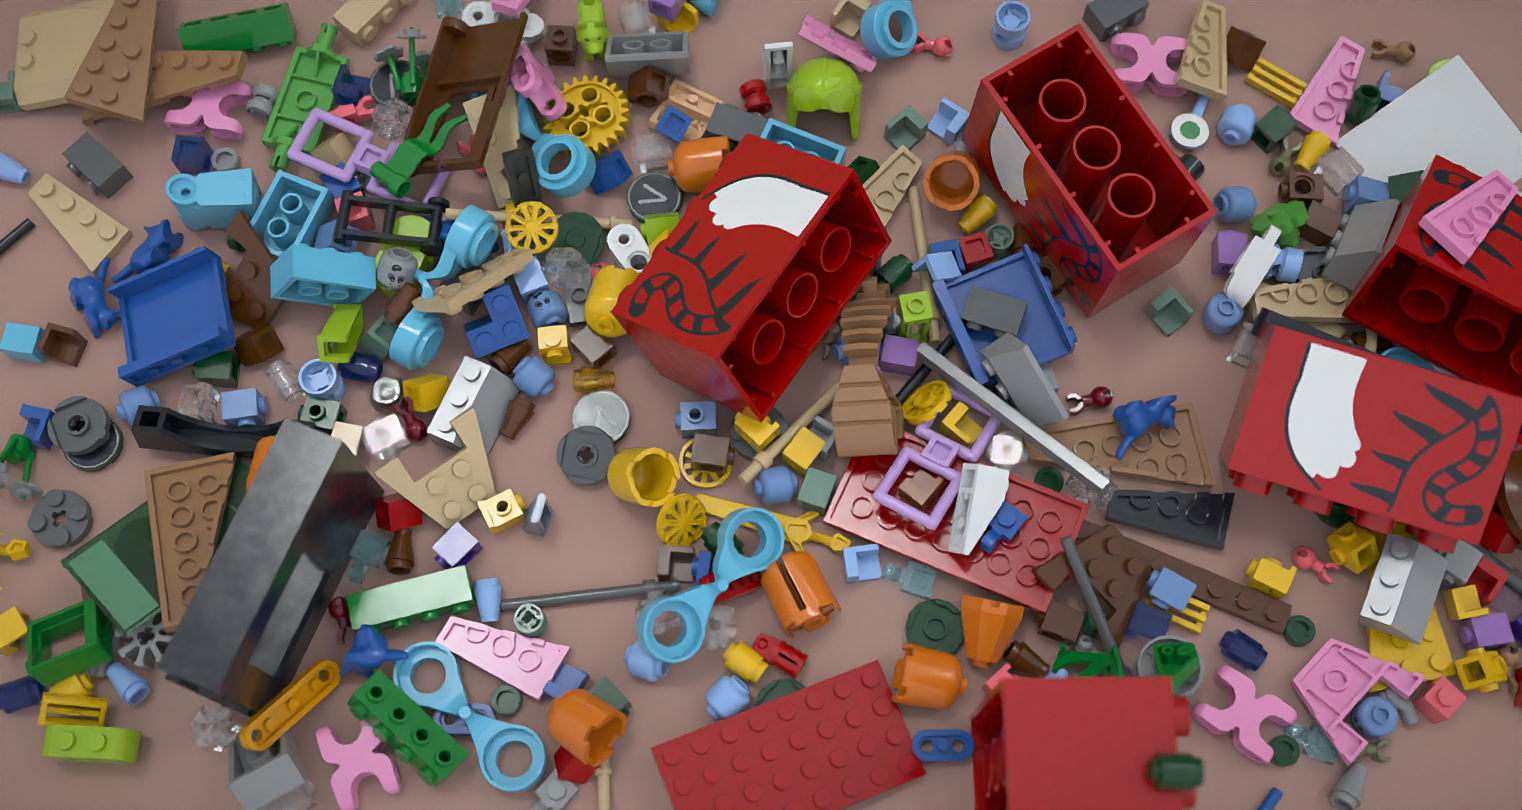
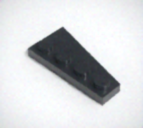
[1105,489,1235,551]

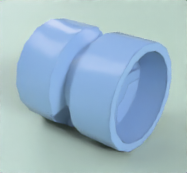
[991,1,1031,51]
[1264,243,1304,284]
[298,358,346,402]

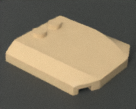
[13,0,115,111]

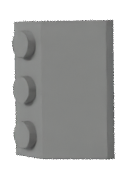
[605,31,690,79]
[1322,199,1400,291]
[979,332,1069,427]
[426,355,521,458]
[1358,533,1449,645]

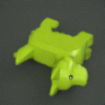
[576,0,609,62]

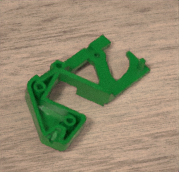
[1052,642,1200,694]

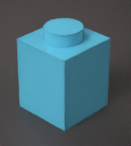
[0,322,46,363]

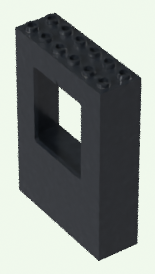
[157,418,384,717]

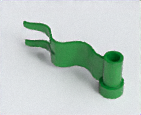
[370,102,468,199]

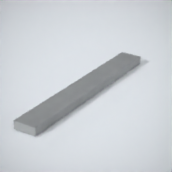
[916,343,1109,498]

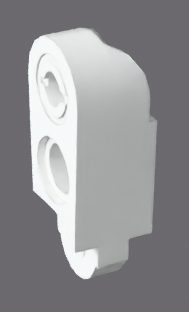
[462,1,545,43]
[607,224,650,274]
[1223,224,1282,309]

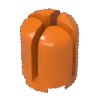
[761,551,841,638]

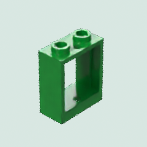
[25,596,113,687]

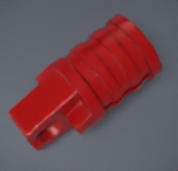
[752,633,809,679]

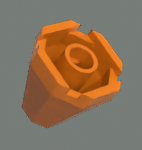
[960,594,1024,668]

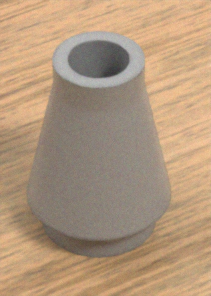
[1330,763,1368,810]

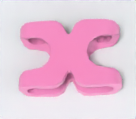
[1110,33,1188,97]
[510,41,567,122]
[164,82,253,141]
[1190,666,1297,764]
[316,720,403,810]

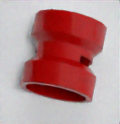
[739,79,772,115]

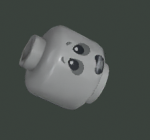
[377,247,418,292]

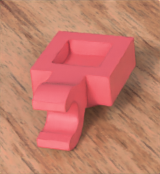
[329,95,379,134]

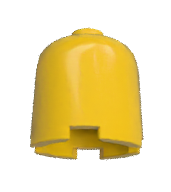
[583,265,639,337]
[607,447,680,507]

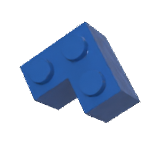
[463,278,530,358]

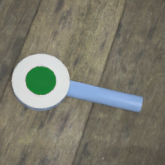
[1170,94,1210,150]

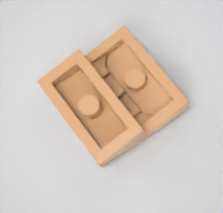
[648,79,723,143]

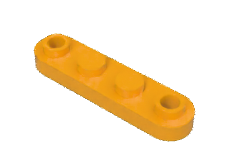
[239,660,341,751]

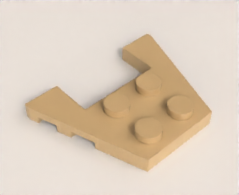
[373,407,496,529]

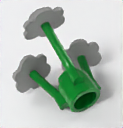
[374,27,431,98]
[0,434,43,500]

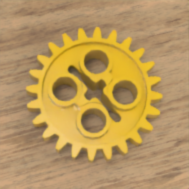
[542,75,632,157]

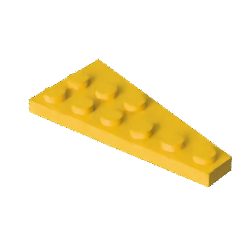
[1367,520,1457,694]

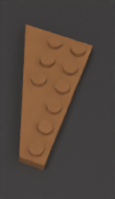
[64,0,160,126]
[81,50,248,127]
[1021,403,1214,488]
[144,452,237,633]

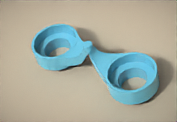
[860,0,917,60]
[471,75,596,198]
[389,205,498,370]
[636,508,784,663]
[393,641,548,793]

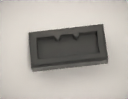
[561,267,592,327]

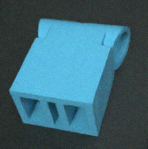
[165,168,263,231]

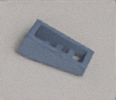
[523,493,553,537]

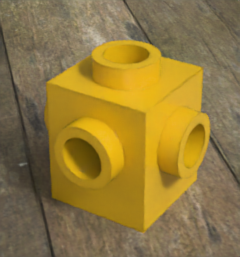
[1326,522,1380,574]
[1454,647,1508,694]

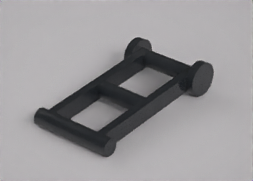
[333,190,450,257]

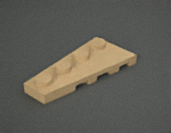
[463,84,522,209]
[862,144,923,228]
[27,173,133,275]
[1250,277,1356,323]

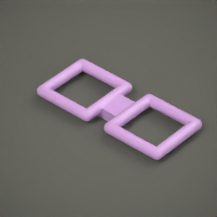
[287,108,451,216]
[873,384,1001,530]

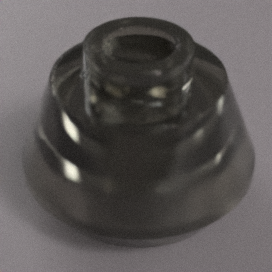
[370,377,404,415]

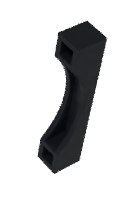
[131,405,318,459]

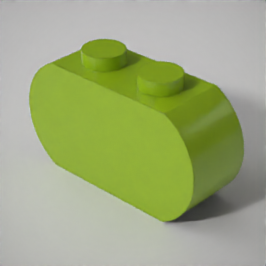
[375,215,439,300]
[41,724,142,764]

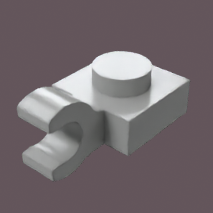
[529,769,579,810]

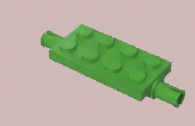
[261,23,350,172]

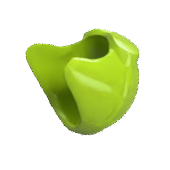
[786,55,863,141]

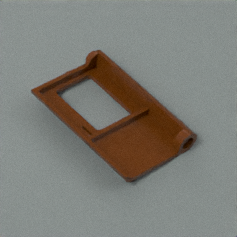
[403,12,528,177]

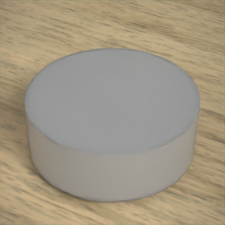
[211,147,241,172]

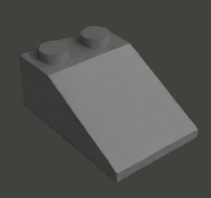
[228,728,306,810]

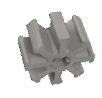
[115,608,175,671]

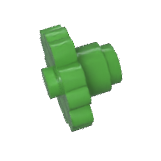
[1250,200,1309,249]

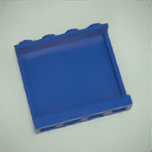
[931,244,1077,388]
[107,246,236,387]

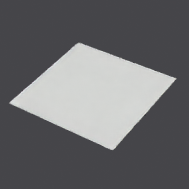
[1336,55,1522,199]

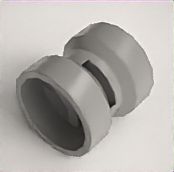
[245,83,280,121]

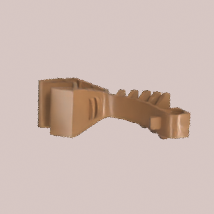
[831,276,903,457]

